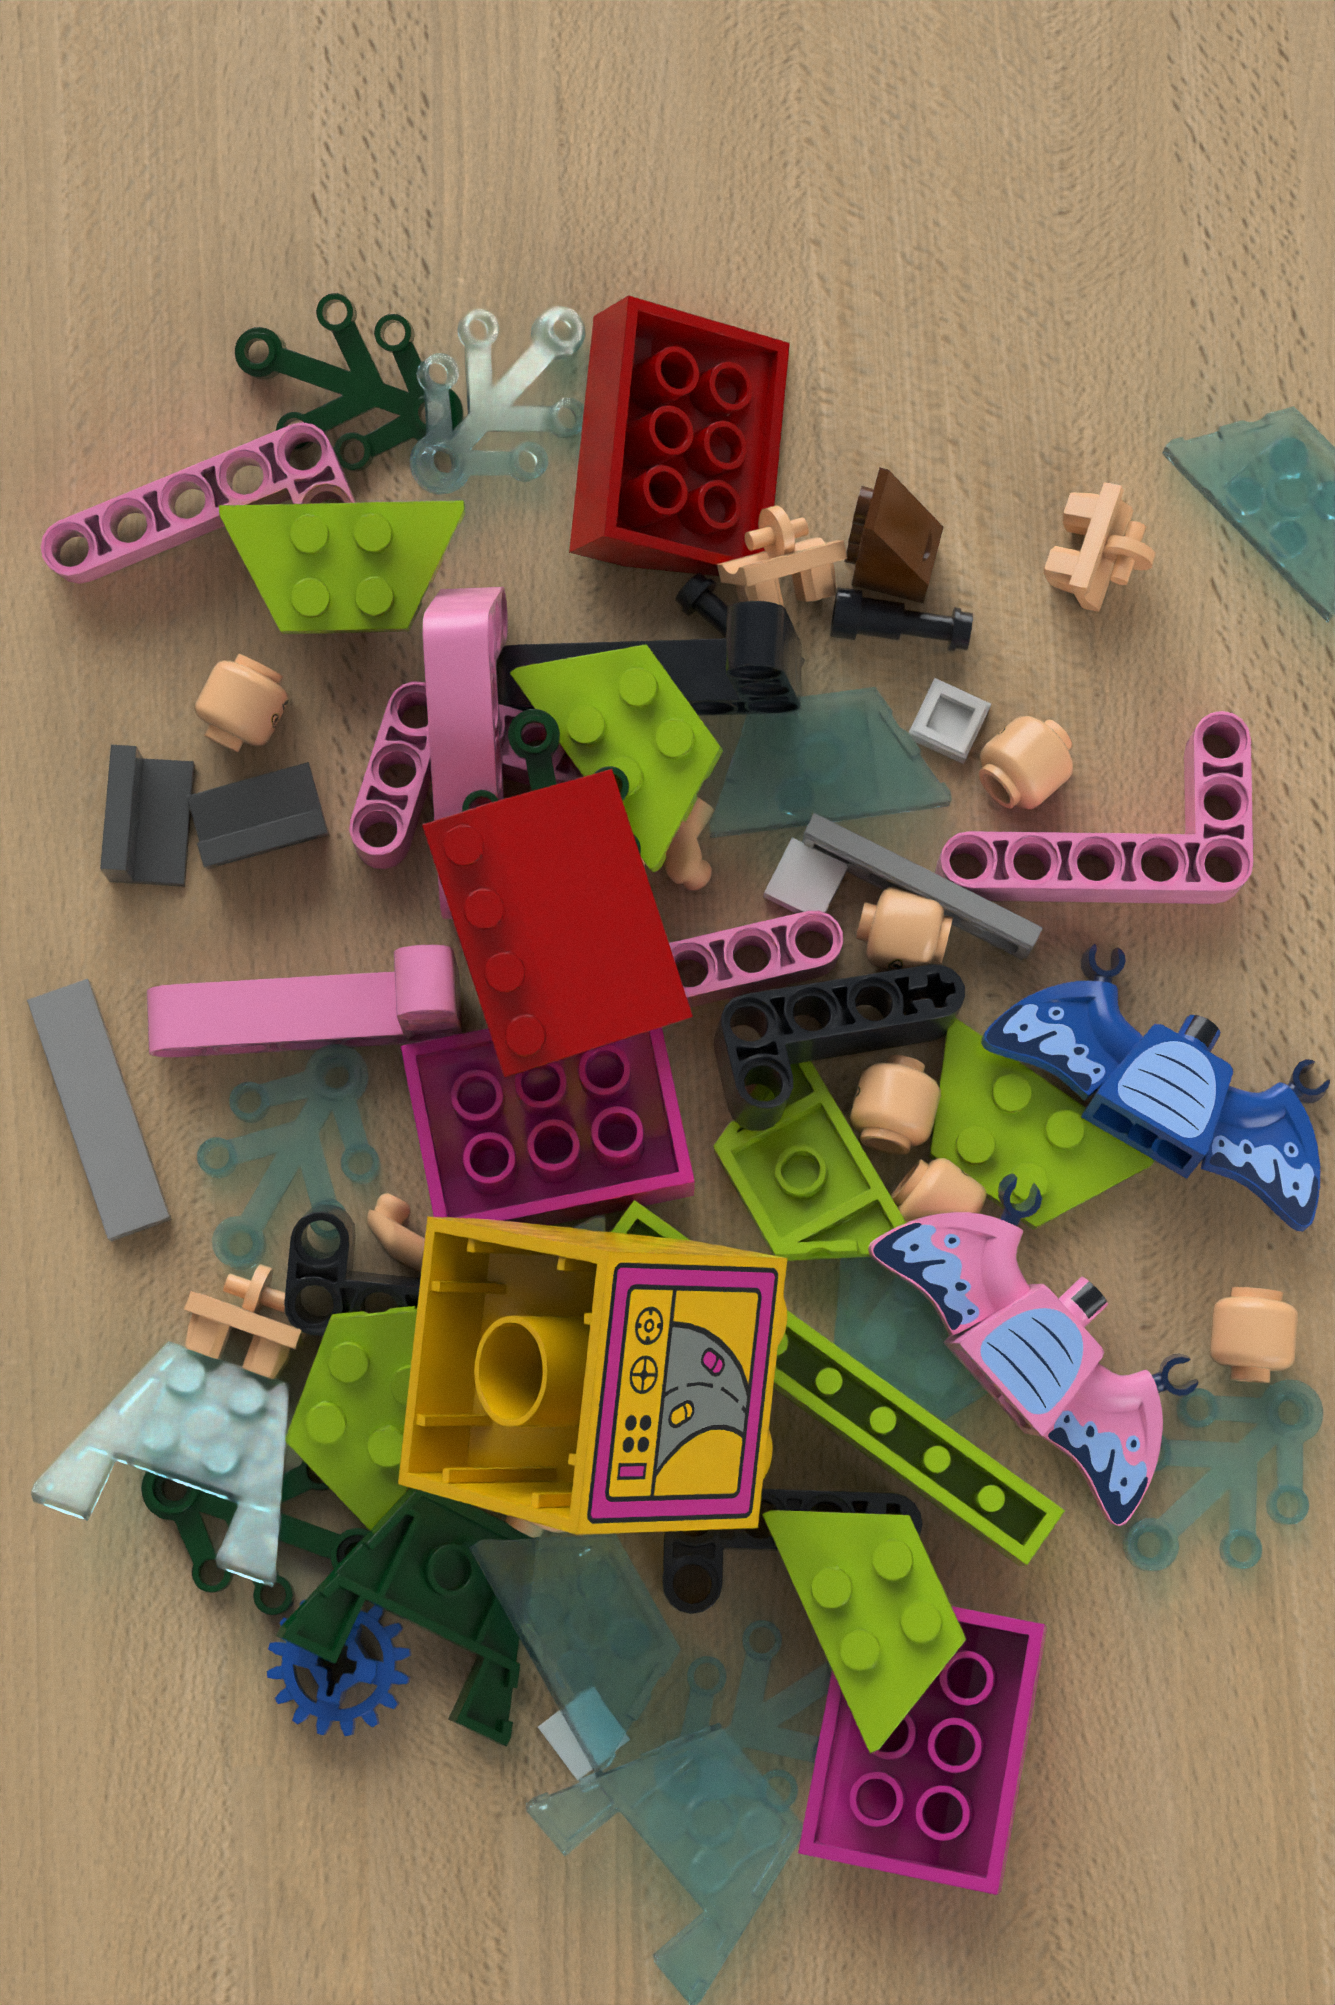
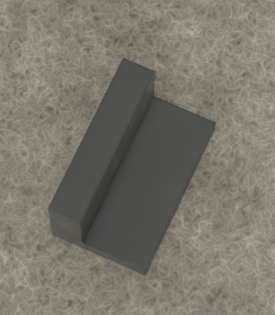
[100,745,195,887]
[187,762,329,869]

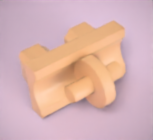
[1044,482,1156,612]
[717,506,847,607]
[184,1264,308,1380]

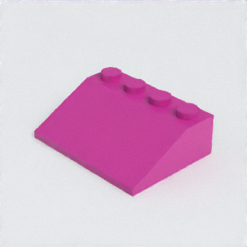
[401,1027,695,1226]
[798,1606,1047,1895]

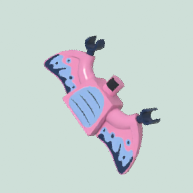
[868,1174,1198,1526]

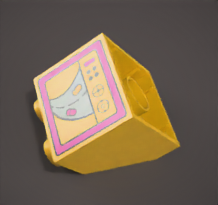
[398,1216,787,1535]

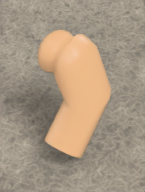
[664,797,715,891]
[367,1193,425,1273]

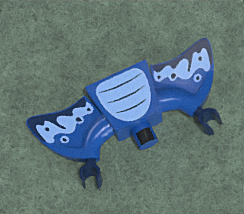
[981,944,1330,1232]

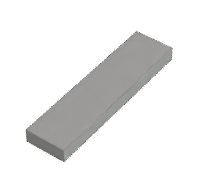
[802,813,1043,960]
[27,979,172,1241]

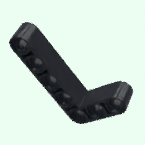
[496,601,802,716]

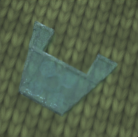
[31,1341,290,1587]
[525,1723,803,2005]

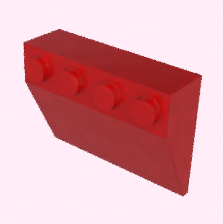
[569,295,790,576]
[422,769,693,1078]

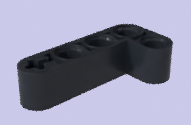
[714,964,965,1131]
[284,1204,420,1336]
[662,1489,923,1614]

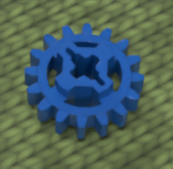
[267,1599,412,1736]

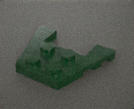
[276,1488,537,1747]

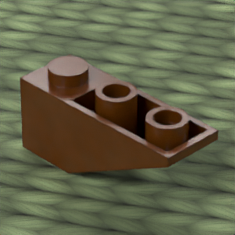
[844,467,944,603]

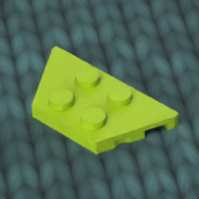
[219,500,465,634]
[510,644,723,873]
[928,1018,1155,1230]
[713,1061,906,1261]
[284,1306,417,1530]
[762,1510,966,1753]

